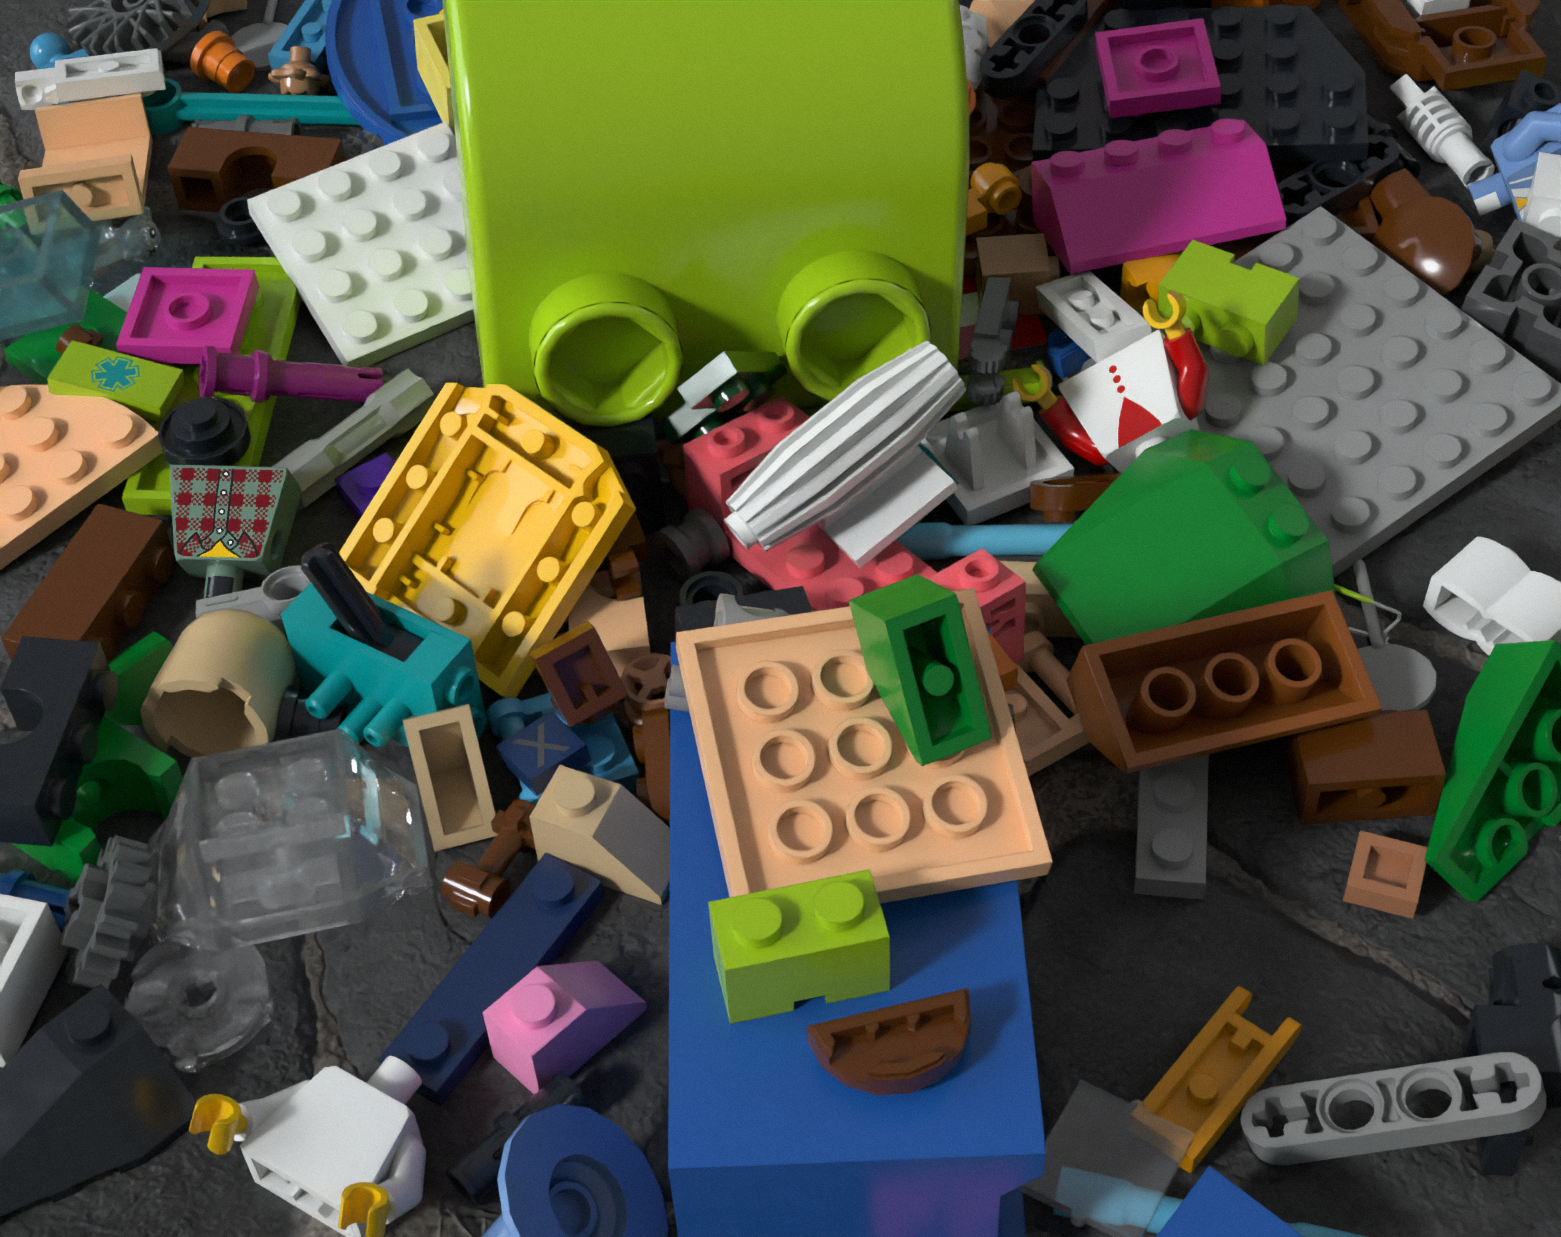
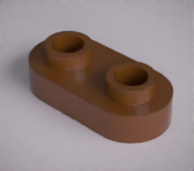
[1030,473,1122,522]
[633,707,670,827]

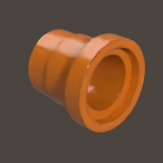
[190,31,255,93]

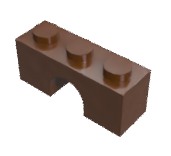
[168,127,346,213]

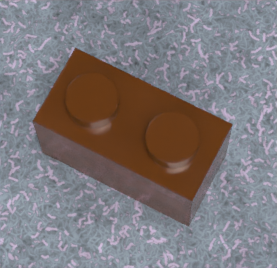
[1284,710,1446,825]

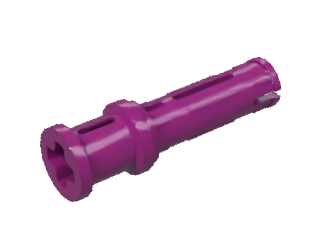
[199,345,383,403]

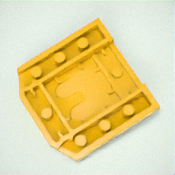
[339,383,636,698]

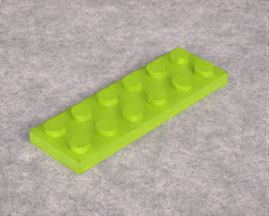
[122,257,302,515]

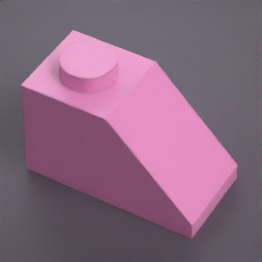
[483,960,647,1094]

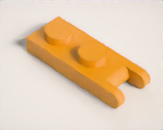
[1128,986,1303,1174]

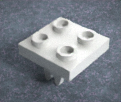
[921,391,1074,525]

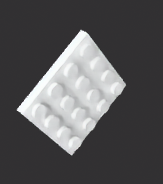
[247,122,475,368]

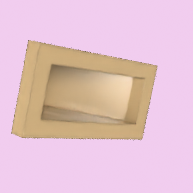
[403,704,498,852]

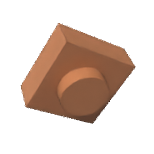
[1343,830,1428,919]

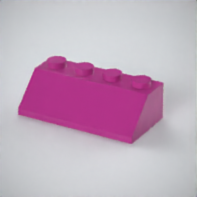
[1031,119,1286,274]

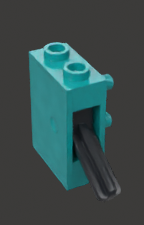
[281,542,487,748]

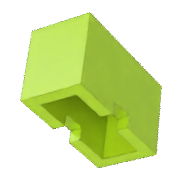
[1158,239,1300,366]
[708,869,890,1024]

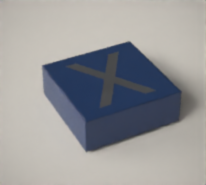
[496,711,592,796]

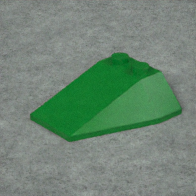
[1032,429,1336,645]

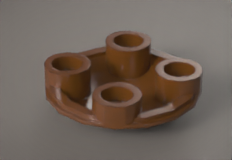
[1371,196,1482,298]

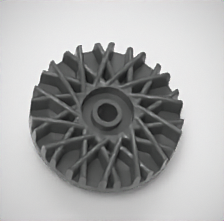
[68,0,211,56]

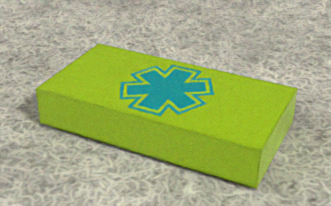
[47,340,184,423]

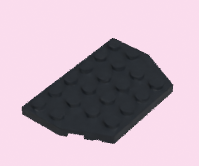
[1032,4,1369,162]

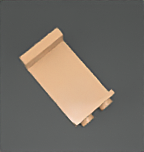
[18,93,153,230]

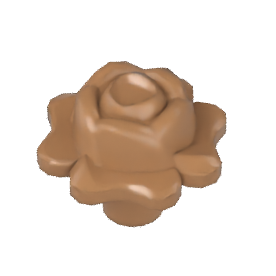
[268,46,332,95]

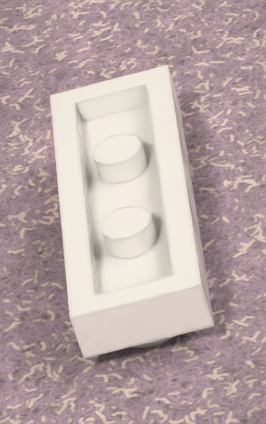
[1035,271,1152,363]

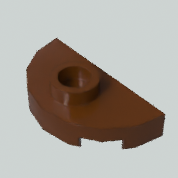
[806,988,971,1095]

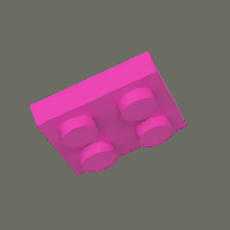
[1095,18,1221,118]
[116,267,259,364]

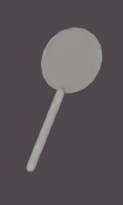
[231,0,288,71]
[1353,559,1436,711]

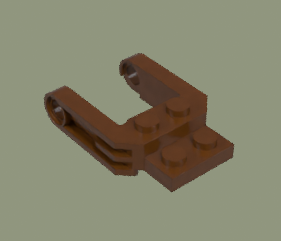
[1335,0,1547,91]

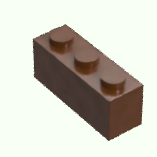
[1,504,176,663]

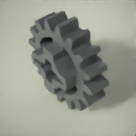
[59,835,157,990]

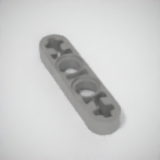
[1241,1052,1546,1165]

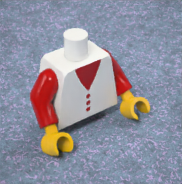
[1012,291,1210,473]

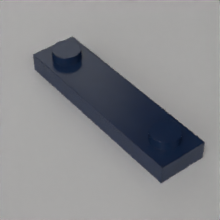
[378,853,605,1107]

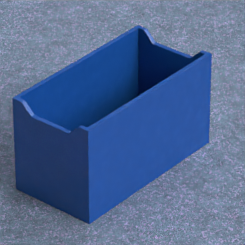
[668,628,1046,1237]

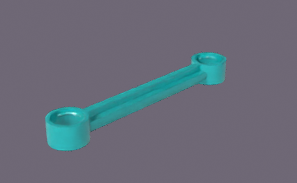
[142,78,361,134]

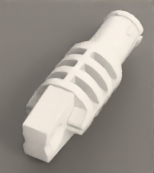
[1390,74,1495,189]

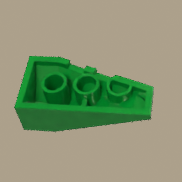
[1424,640,1561,902]

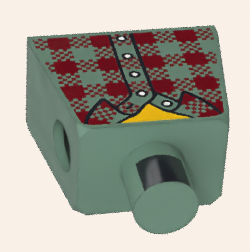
[170,465,301,599]

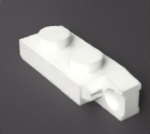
[15,48,166,110]

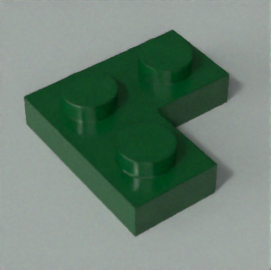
[659,351,788,444]

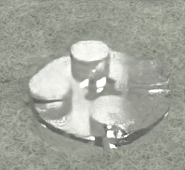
[125,930,274,1073]

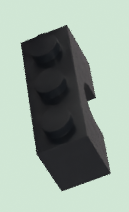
[0,636,118,847]

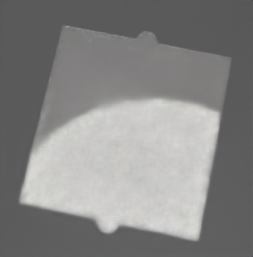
[1021,1079,1195,1237]

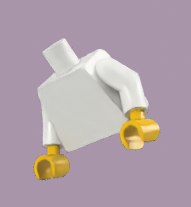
[189,1056,426,1237]

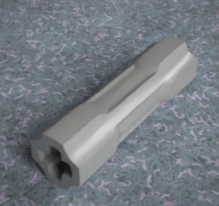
[272,369,434,511]

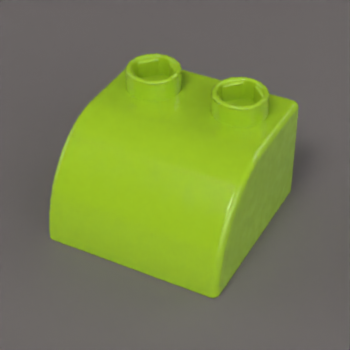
[442,0,970,427]

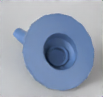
[482,1104,669,1237]

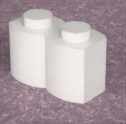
[1423,536,1561,656]

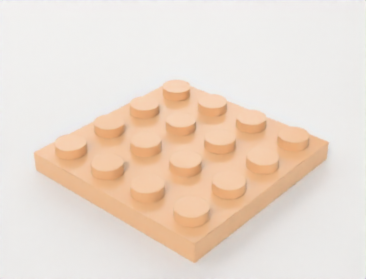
[676,588,1053,903]

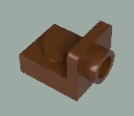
[529,621,628,727]

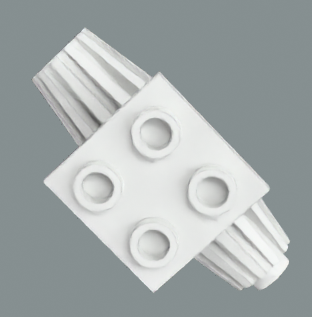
[724,341,966,568]

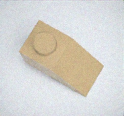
[529,765,670,905]

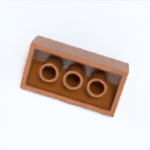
[1066,590,1383,774]

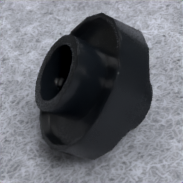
[158,398,251,466]

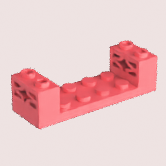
[683,396,1026,664]

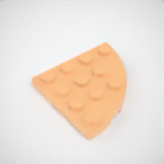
[0,384,163,570]

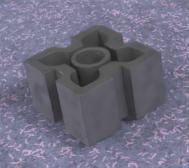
[1461,219,1561,384]

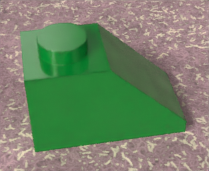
[848,574,992,766]

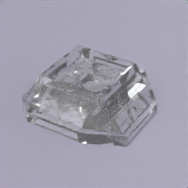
[148,729,433,952]

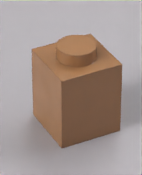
[975,233,1060,316]

